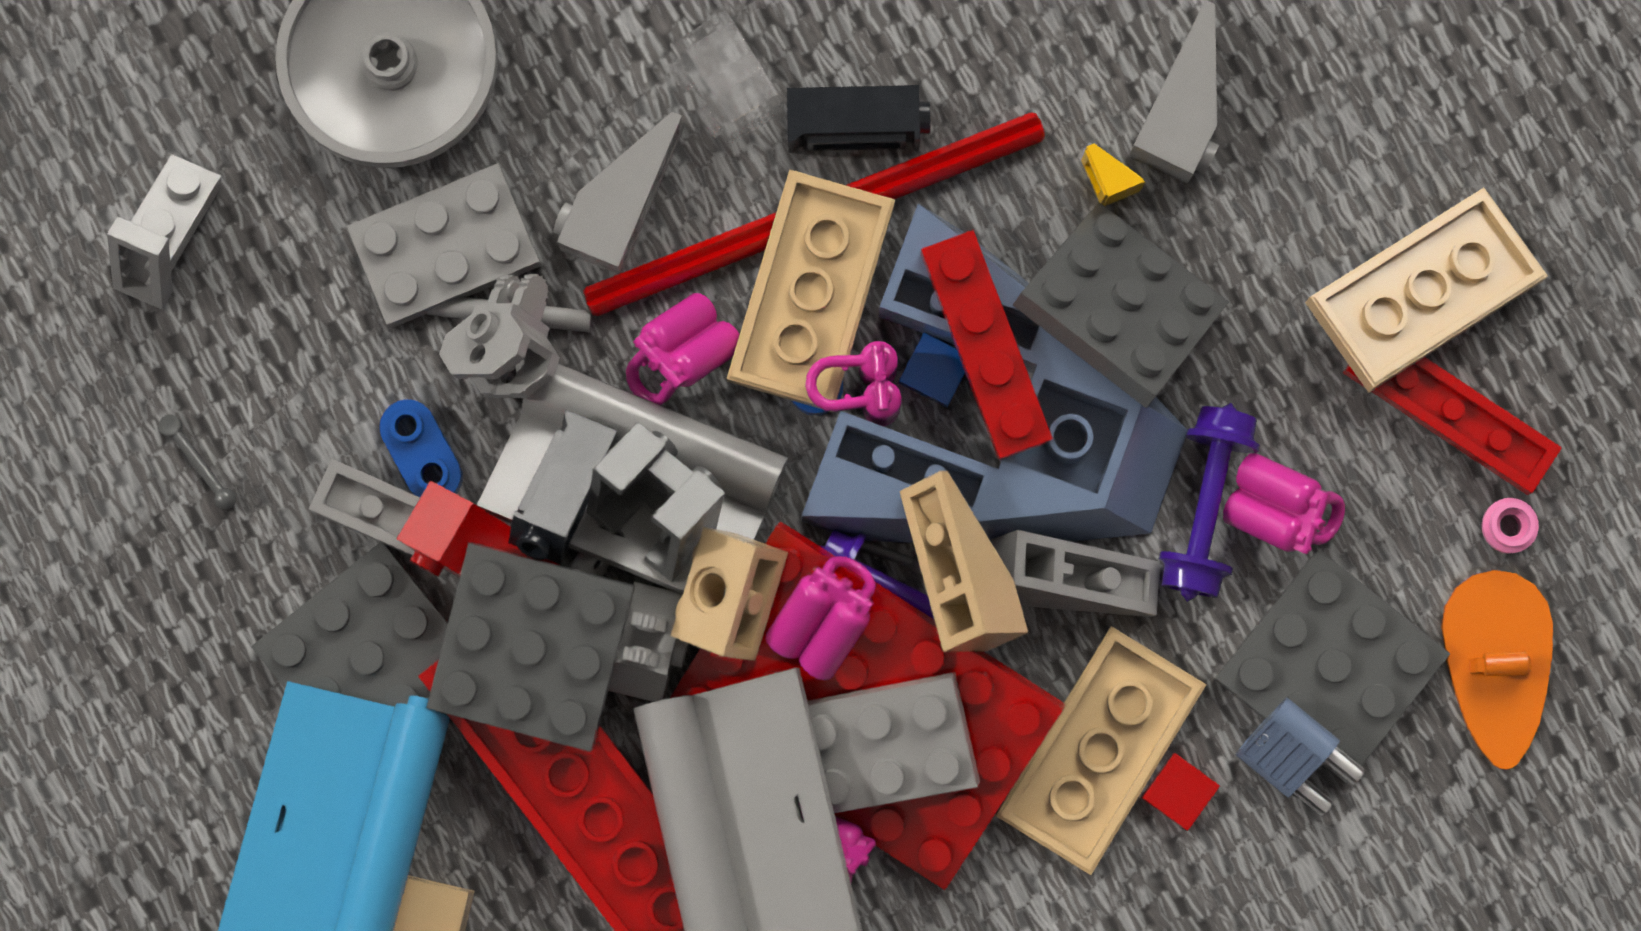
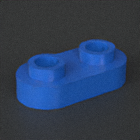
[380,399,463,497]

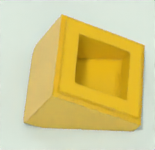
[1081,143,1145,206]

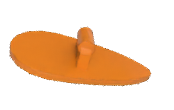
[1441,570,1553,770]

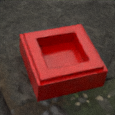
[1141,753,1220,831]

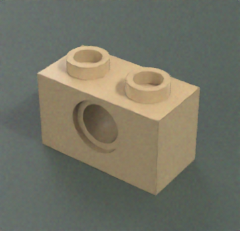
[670,527,788,660]

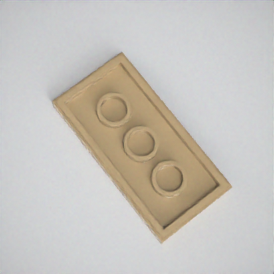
[727,169,895,412]
[1305,188,1548,393]
[995,626,1206,875]

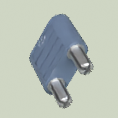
[1235,697,1365,816]

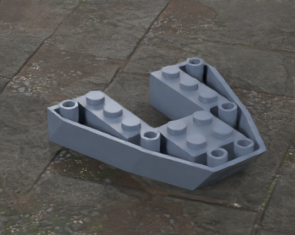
[801,203,1187,543]

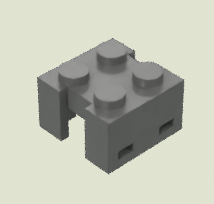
[587,422,725,582]

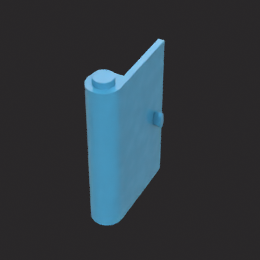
[218,681,450,931]

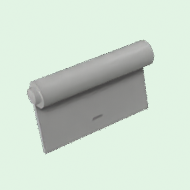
[477,363,788,597]
[633,668,862,931]

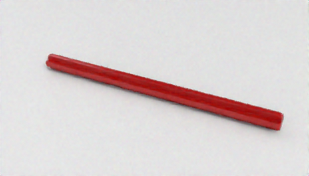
[583,112,1045,316]

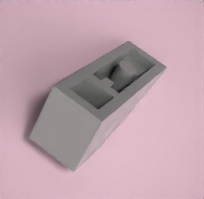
[1129,0,1219,184]
[553,112,684,274]
[990,530,1160,617]

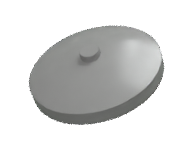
[276,0,498,168]

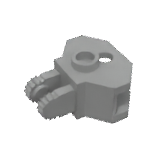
[439,274,560,398]
[609,582,689,702]

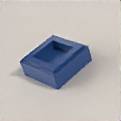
[898,333,965,408]

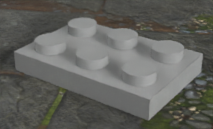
[346,163,541,329]
[807,672,980,813]

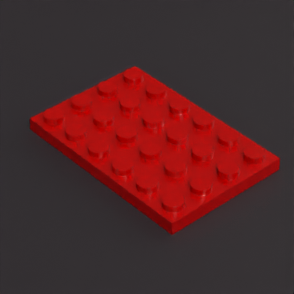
[669,521,1066,890]

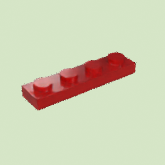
[920,230,1053,461]
[1343,357,1562,495]

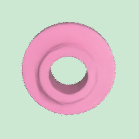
[1482,498,1539,554]

